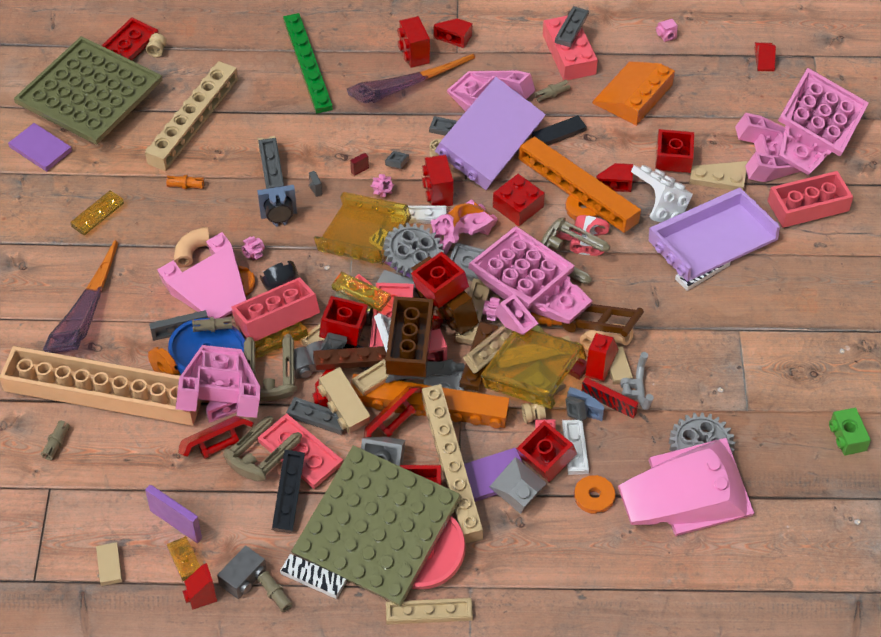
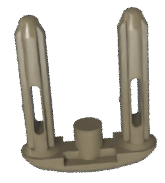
[541,217,610,284]
[244,334,298,401]
[223,416,302,481]

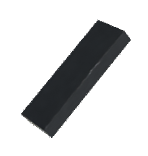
[532,115,587,145]

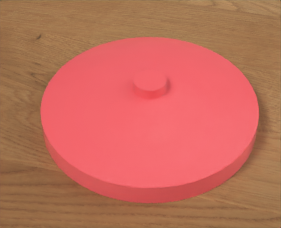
[412,516,466,589]

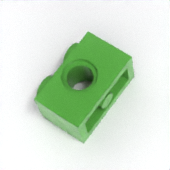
[829,407,871,456]

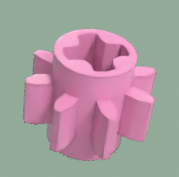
[371,174,394,197]
[242,236,265,260]
[483,297,501,321]

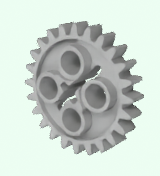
[383,223,444,277]
[669,412,735,455]

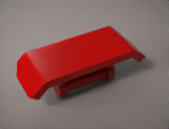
[364,386,423,438]
[178,416,254,459]

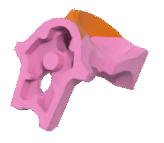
[430,200,497,255]

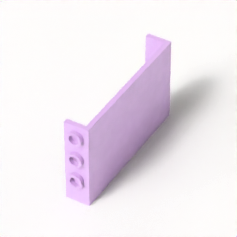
[435,77,546,190]
[648,187,780,282]

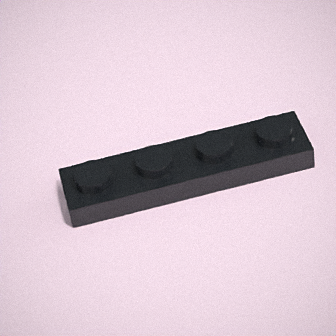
[271,450,305,533]

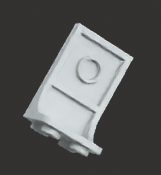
[631,165,693,222]

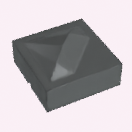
[385,151,410,169]
[308,171,322,197]
[321,332,347,350]
[565,396,587,421]

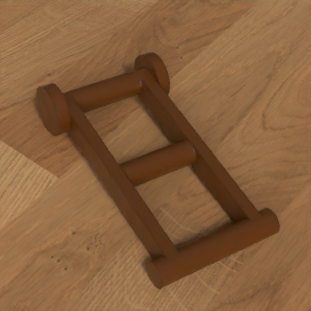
[562,303,644,337]

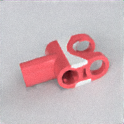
[556,215,610,256]

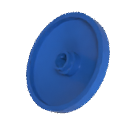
[168,318,245,374]

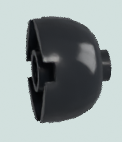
[260,261,299,291]

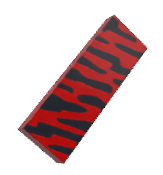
[581,377,638,419]

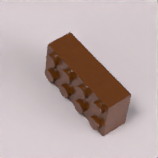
[411,256,479,335]
[385,296,434,377]

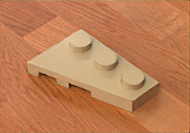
[689,161,747,190]

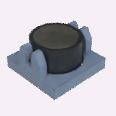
[257,185,297,227]

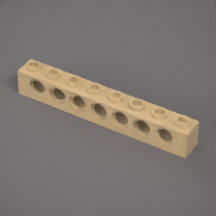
[145,61,238,171]
[422,384,483,544]

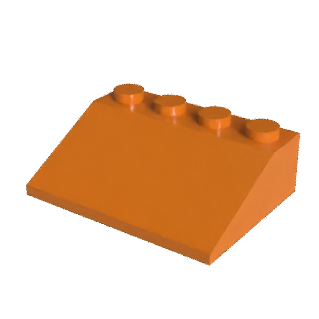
[592,61,675,126]

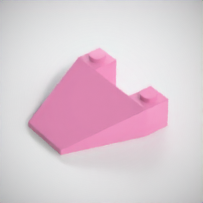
[447,71,535,112]
[735,113,801,182]
[157,232,246,319]
[176,345,260,418]

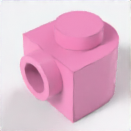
[656,19,678,42]

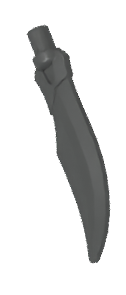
[385,359,465,383]

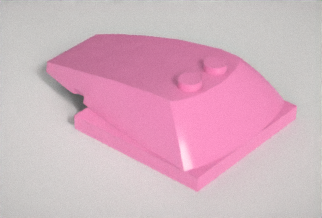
[778,68,869,175]
[468,226,592,324]
[618,438,754,536]

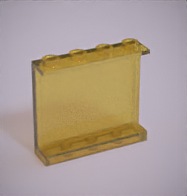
[314,192,411,265]
[481,330,587,409]

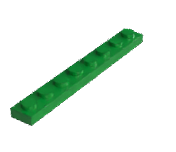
[283,13,333,114]

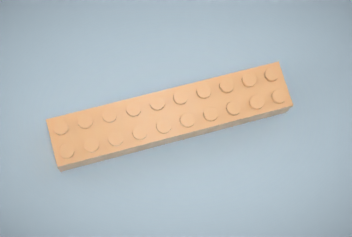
[0,346,202,426]

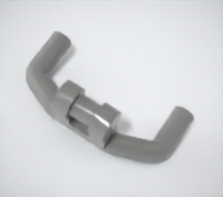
[620,352,654,410]

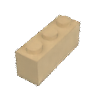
[317,367,370,434]

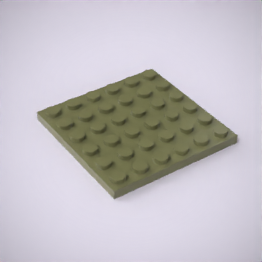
[14,36,163,145]
[291,445,461,607]

